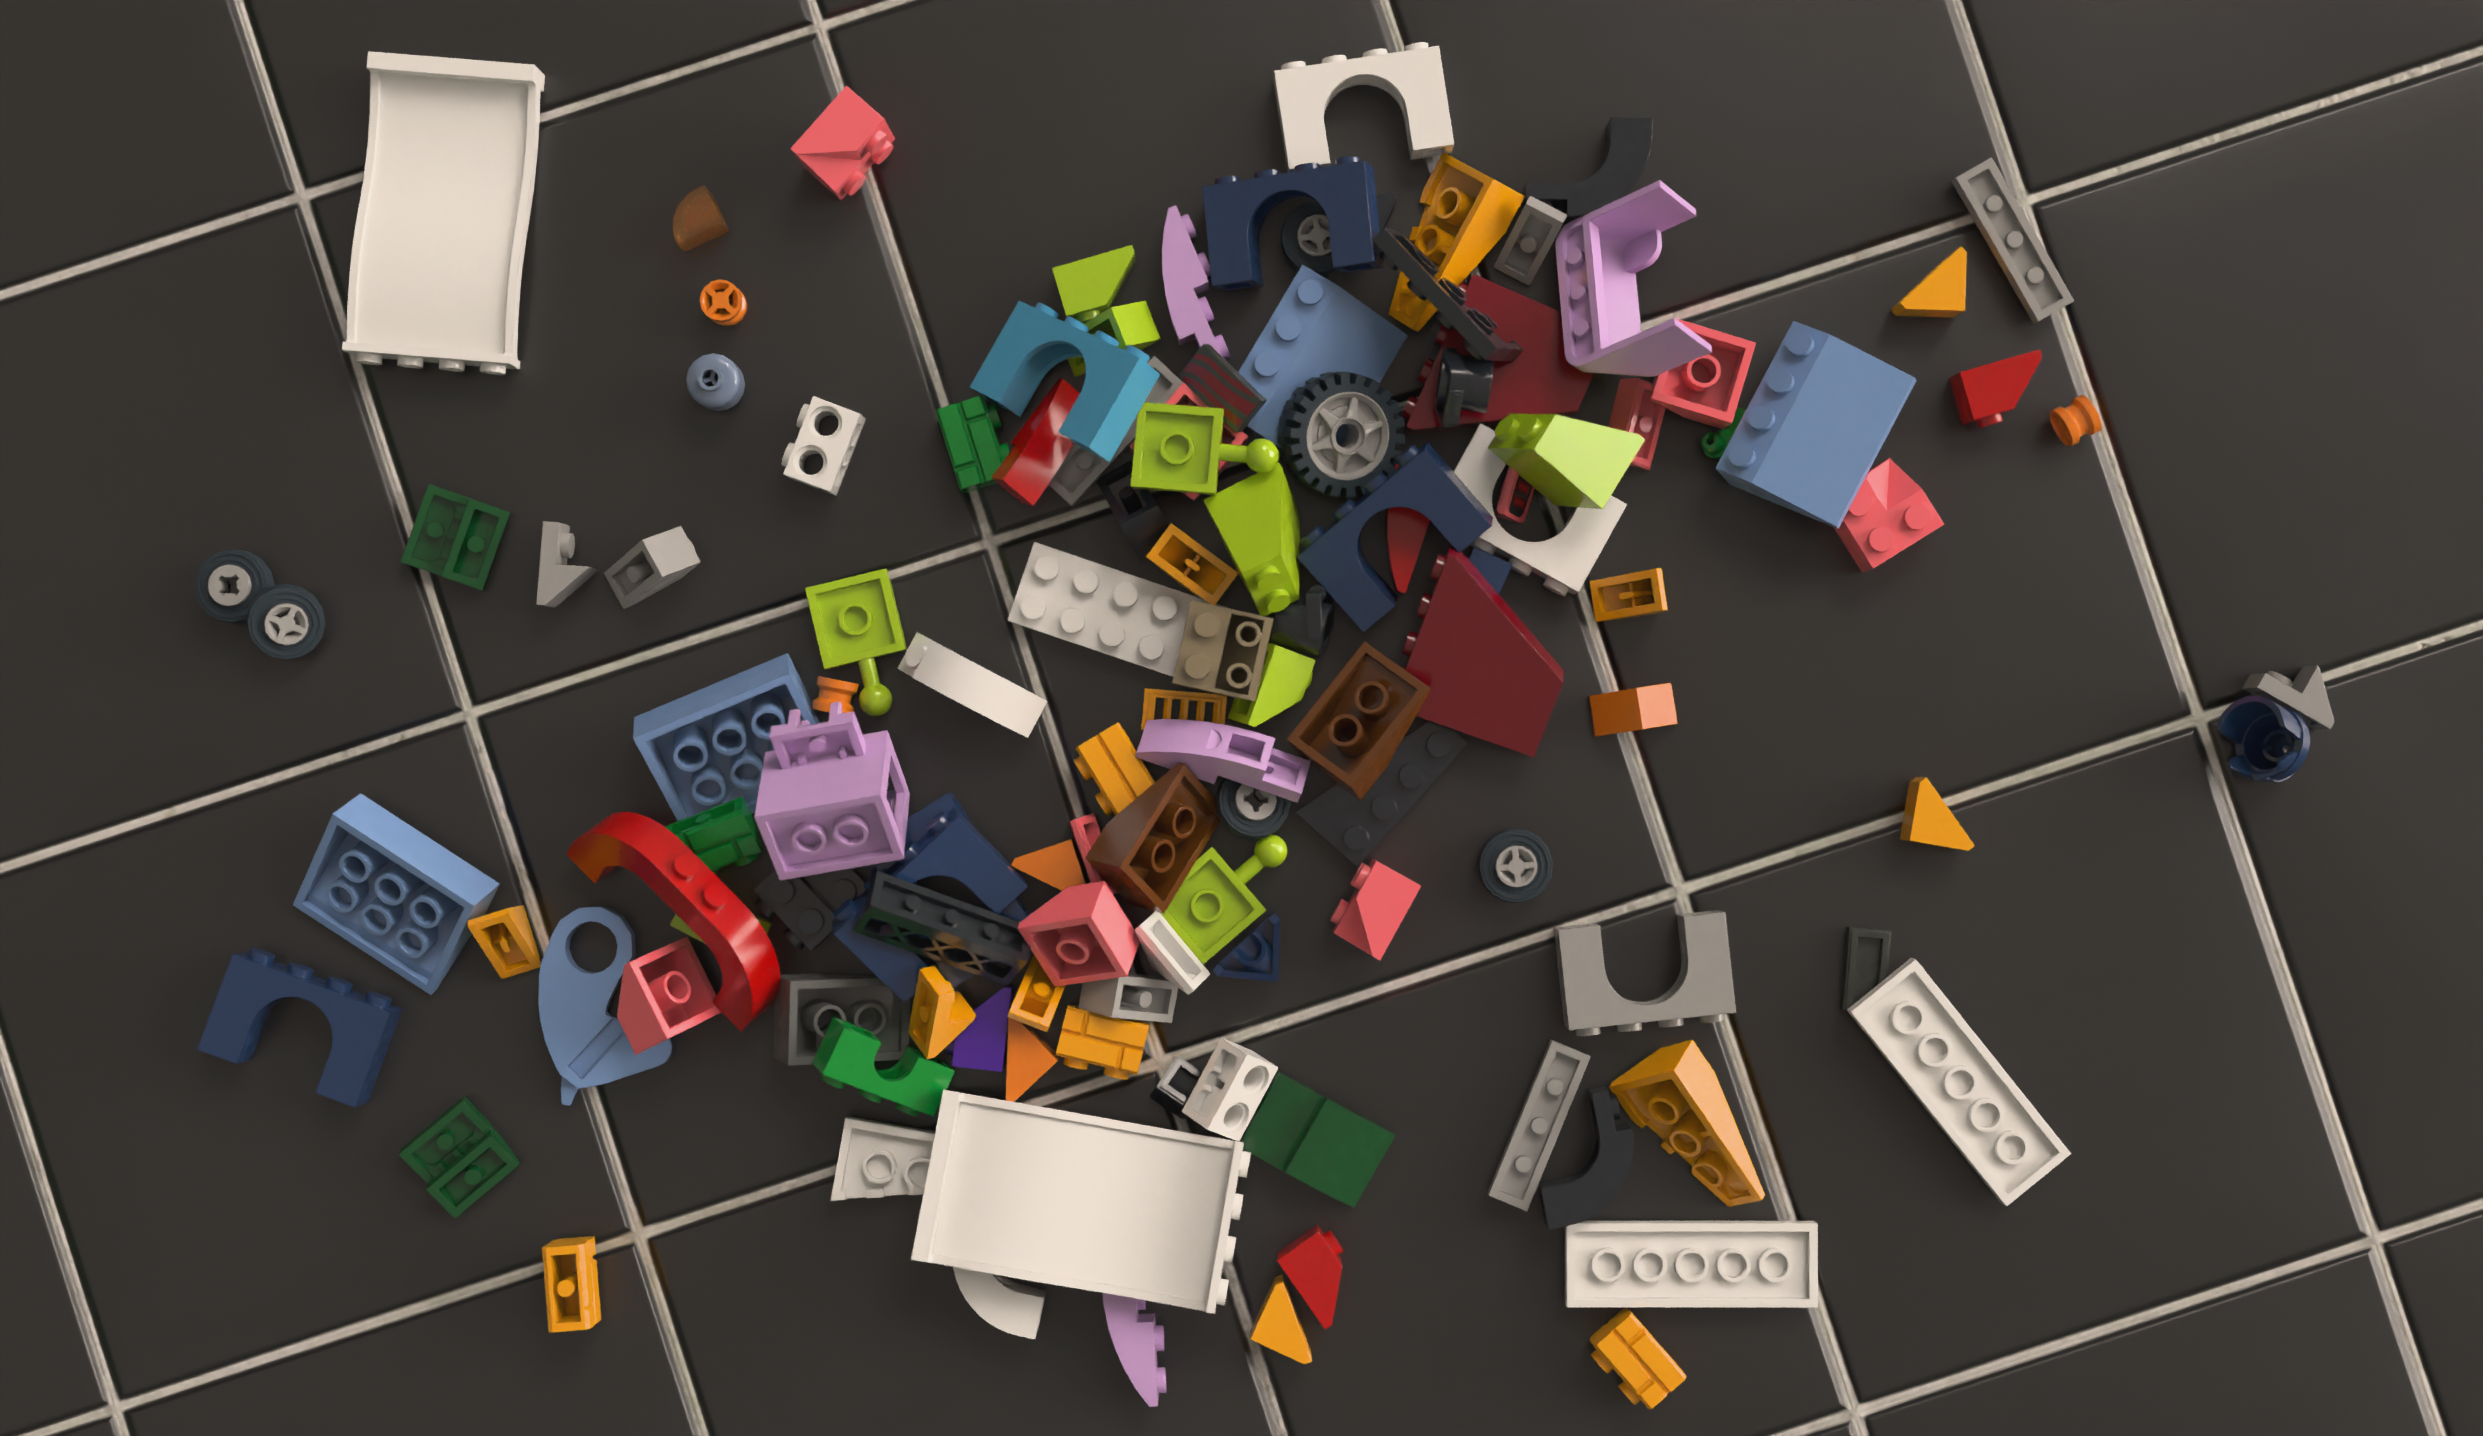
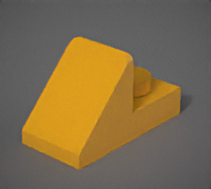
[1007,954,1066,1032]
[908,966,976,1059]

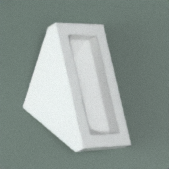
[1135,912,1210,995]

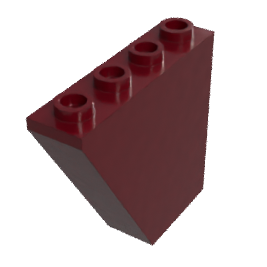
[1401,274,1594,435]
[1402,544,1564,757]

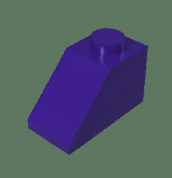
[946,984,1015,1072]

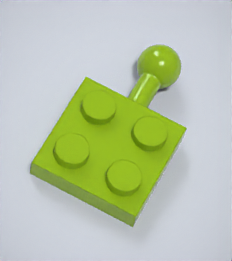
[1131,402,1279,495]
[805,568,907,716]
[1160,834,1287,964]

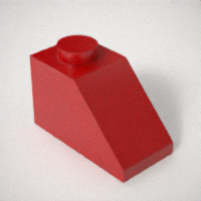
[1949,349,2042,429]
[1276,1225,1344,1330]

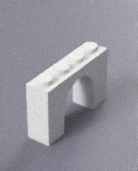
[1274,42,1454,173]
[1453,424,1627,597]

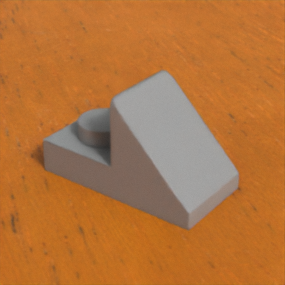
[1493,196,1567,286]
[536,521,599,608]
[2242,665,2335,730]

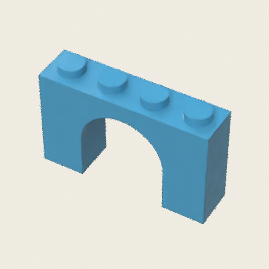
[970,301,1160,462]

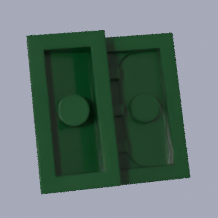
[401,484,510,590]
[1239,1071,1349,1173]
[399,1095,520,1218]
[1284,1097,1396,1207]

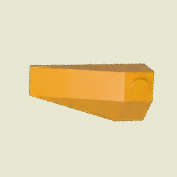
[1389,152,1525,332]
[1609,1039,1765,1207]

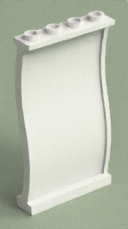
[342,51,545,375]
[911,1090,1251,1314]

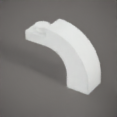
[897,632,1047,738]
[953,1267,1047,1339]

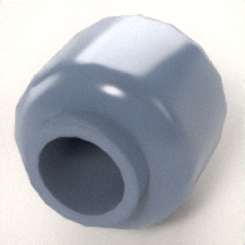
[686,353,745,411]

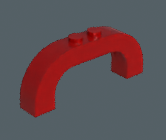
[566,812,780,1032]

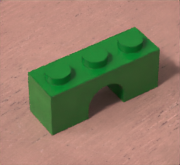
[812,1017,955,1117]

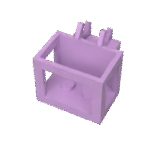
[754,701,910,881]

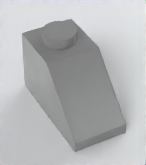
[604,526,701,609]
[1078,972,1178,1023]

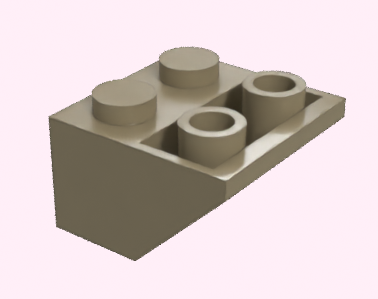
[1172,600,1274,701]

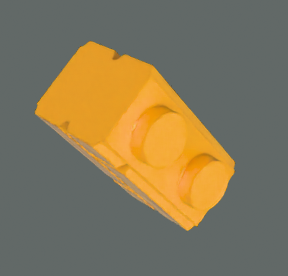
[1074,722,1155,817]
[1056,1003,1150,1080]
[542,1236,601,1333]
[1589,1307,1687,1410]

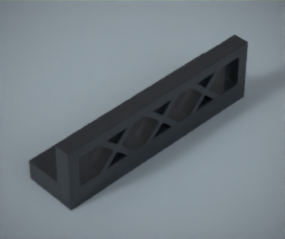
[851,871,1030,986]

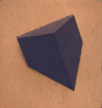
[1213,911,1280,982]

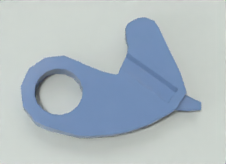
[538,906,672,1106]

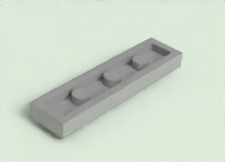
[1952,157,2074,324]
[1049,356,1183,507]
[1487,1039,1591,1211]

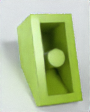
[1052,245,1136,324]
[1068,300,1161,377]
[1228,643,1316,727]

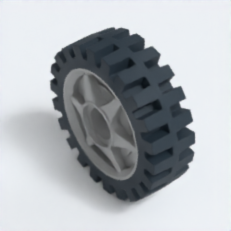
[1278,371,1405,498]

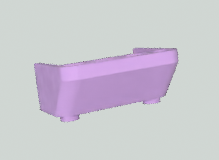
[1555,180,1712,377]

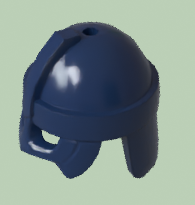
[2217,696,2310,783]

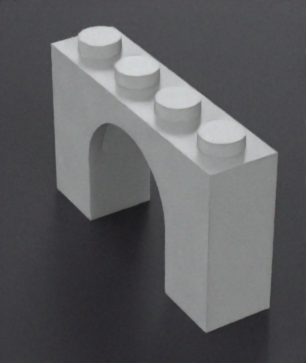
[1553,910,1736,1036]

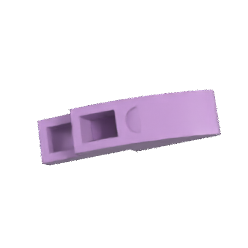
[1162,205,1231,360]
[1135,719,1311,803]
[1102,1293,1166,1407]

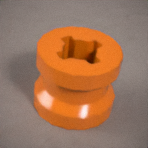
[700,279,747,326]
[2049,395,2102,447]
[811,676,859,713]

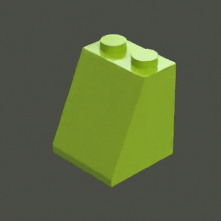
[1488,413,1645,509]
[1203,462,1300,616]

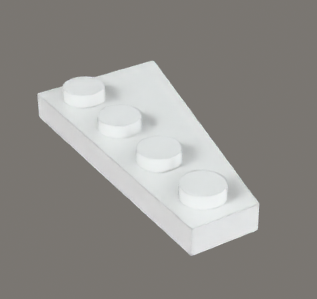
[830,1116,935,1201]

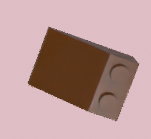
[1287,641,1431,800]
[1085,763,1220,914]

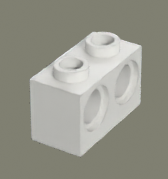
[782,396,866,496]
[1182,1038,1278,1141]

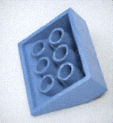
[1239,264,1408,452]
[1716,321,1917,529]
[633,653,820,821]
[293,793,500,995]

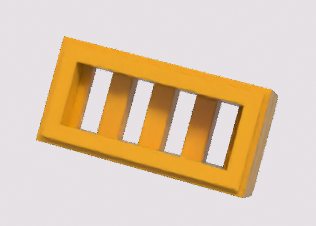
[1141,688,1227,730]

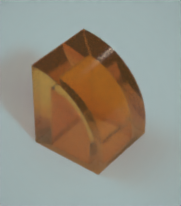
[673,185,730,252]

